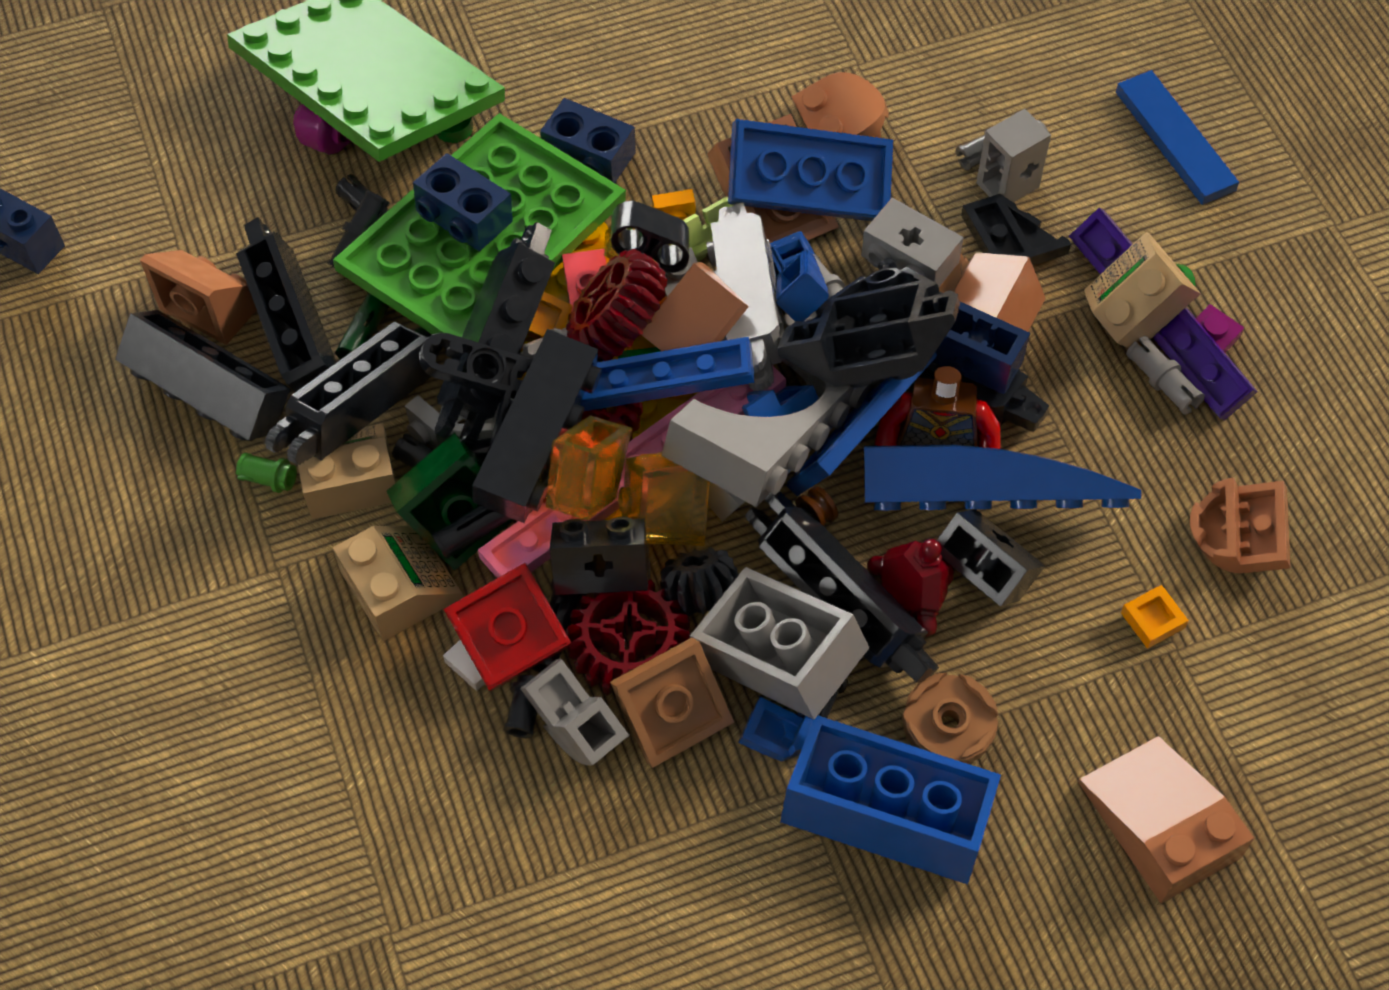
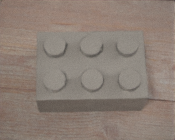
[690,567,869,720]

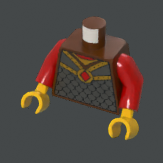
[874,366,1000,449]

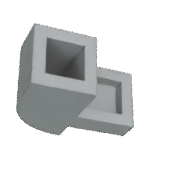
[520,659,629,766]

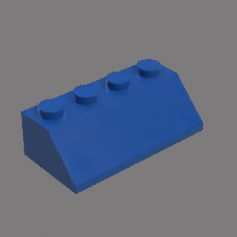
[780,716,1001,885]

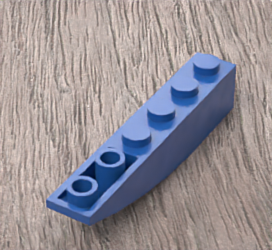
[864,445,1141,511]

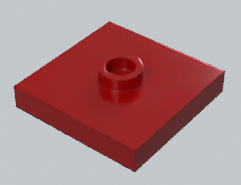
[443,563,572,692]

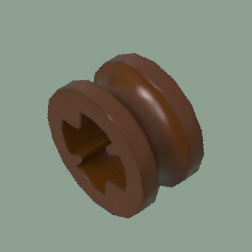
[795,486,838,527]

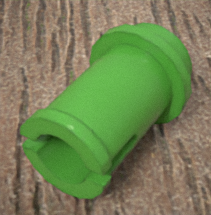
[236,452,297,493]

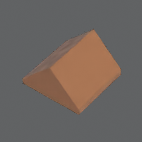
[953,253,1046,332]
[642,262,749,351]

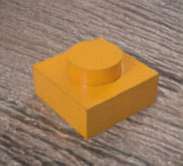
[652,189,696,220]
[527,292,573,339]
[1121,584,1189,649]

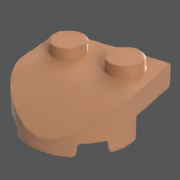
[791,72,889,138]
[1190,478,1290,573]

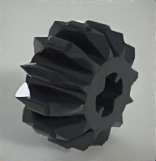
[660,547,738,616]

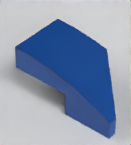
[742,385,819,417]
[738,697,813,762]

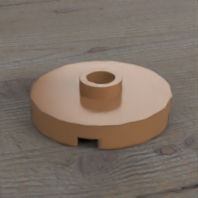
[902,673,998,764]

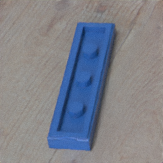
[1116,70,1239,205]
[580,337,755,411]

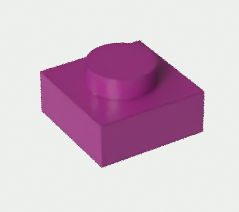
[1196,304,1245,353]

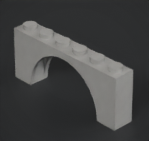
[661,311,884,507]

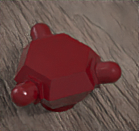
[867,539,954,637]

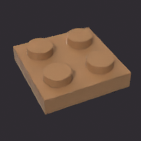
[610,637,734,768]

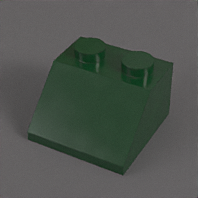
[386,432,514,571]

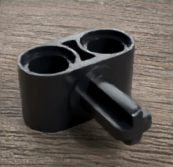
[611,201,689,273]

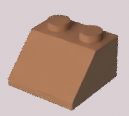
[140,250,257,345]

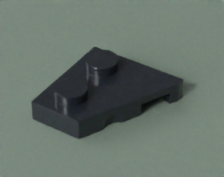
[961,194,1071,266]

